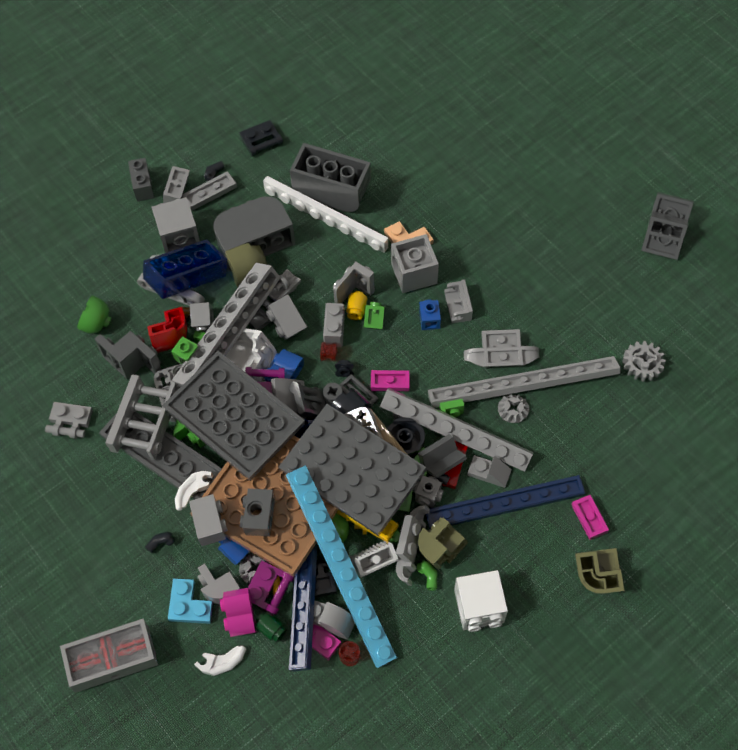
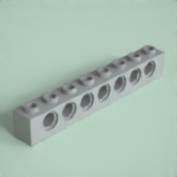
[172,263,280,388]

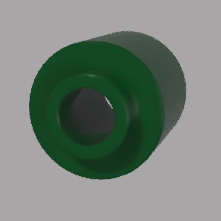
[255,612,287,643]

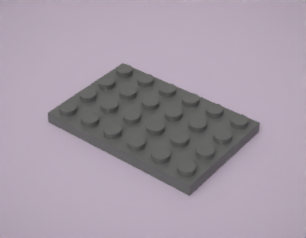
[162,351,305,481]
[279,404,427,536]

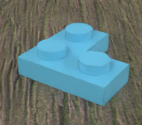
[168,579,213,624]

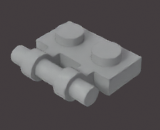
[45,402,93,439]

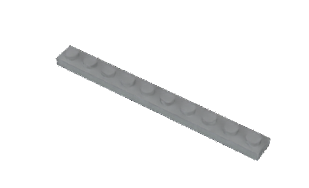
[428,356,620,408]

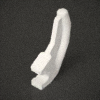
[175,471,213,511]
[194,646,246,676]

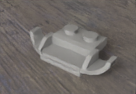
[464,329,540,368]
[396,505,430,586]

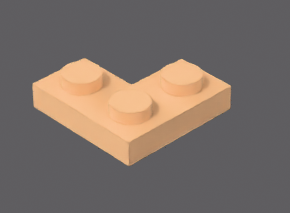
[384,221,433,245]

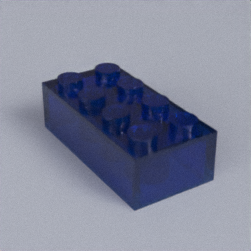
[143,239,227,299]

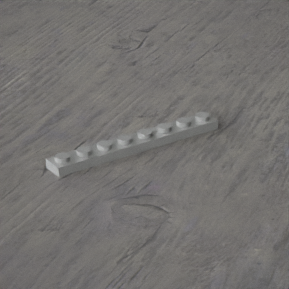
[380,388,533,472]

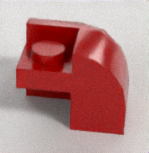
[147,307,188,353]

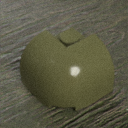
[225,243,267,288]
[418,517,468,569]
[575,548,624,593]

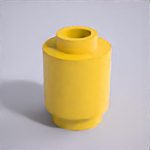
[346,291,367,320]

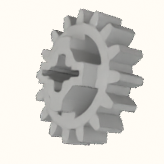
[622,341,666,382]

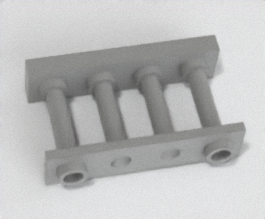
[105,375,178,460]

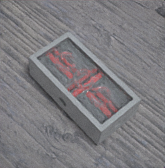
[60,618,158,693]

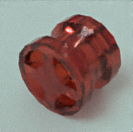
[320,342,337,361]
[339,641,360,666]

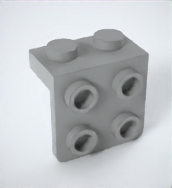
[333,262,375,304]

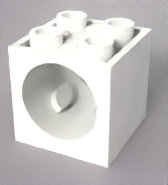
[454,570,508,632]

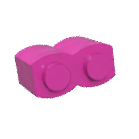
[220,588,256,637]

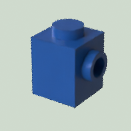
[419,300,441,330]

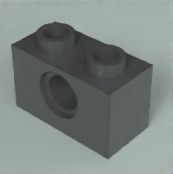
[128,158,154,201]
[240,488,275,537]

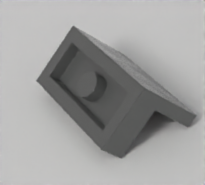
[418,434,467,478]

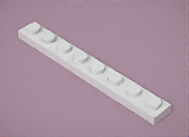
[263,176,388,253]

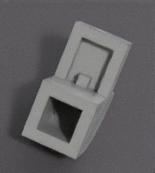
[197,564,240,604]
[313,601,355,640]

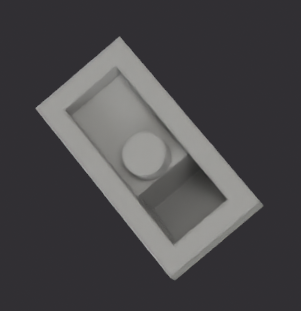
[467,455,511,488]

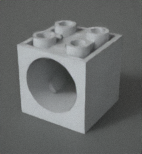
[152,197,201,256]
[391,234,439,293]

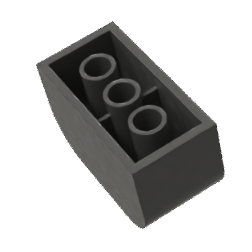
[290,143,371,212]
[214,197,295,271]

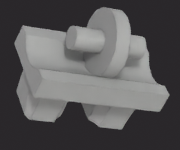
[268,269,301,301]

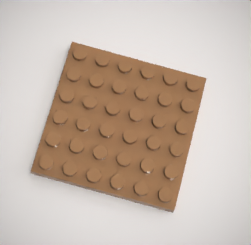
[190,436,339,577]

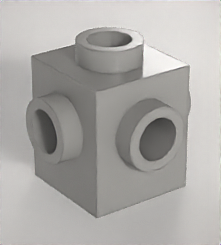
[413,476,444,508]

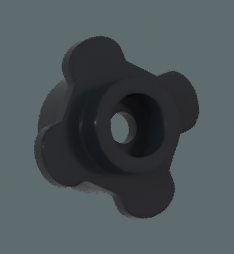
[335,360,354,377]

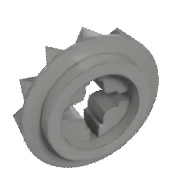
[498,394,529,423]
[239,553,269,584]

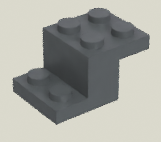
[641,192,694,260]
[95,331,162,380]

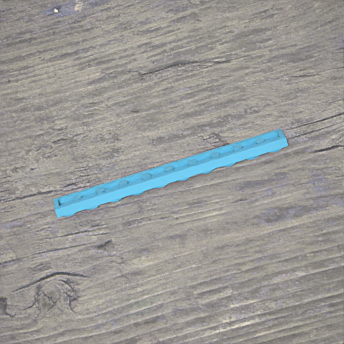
[286,465,397,668]

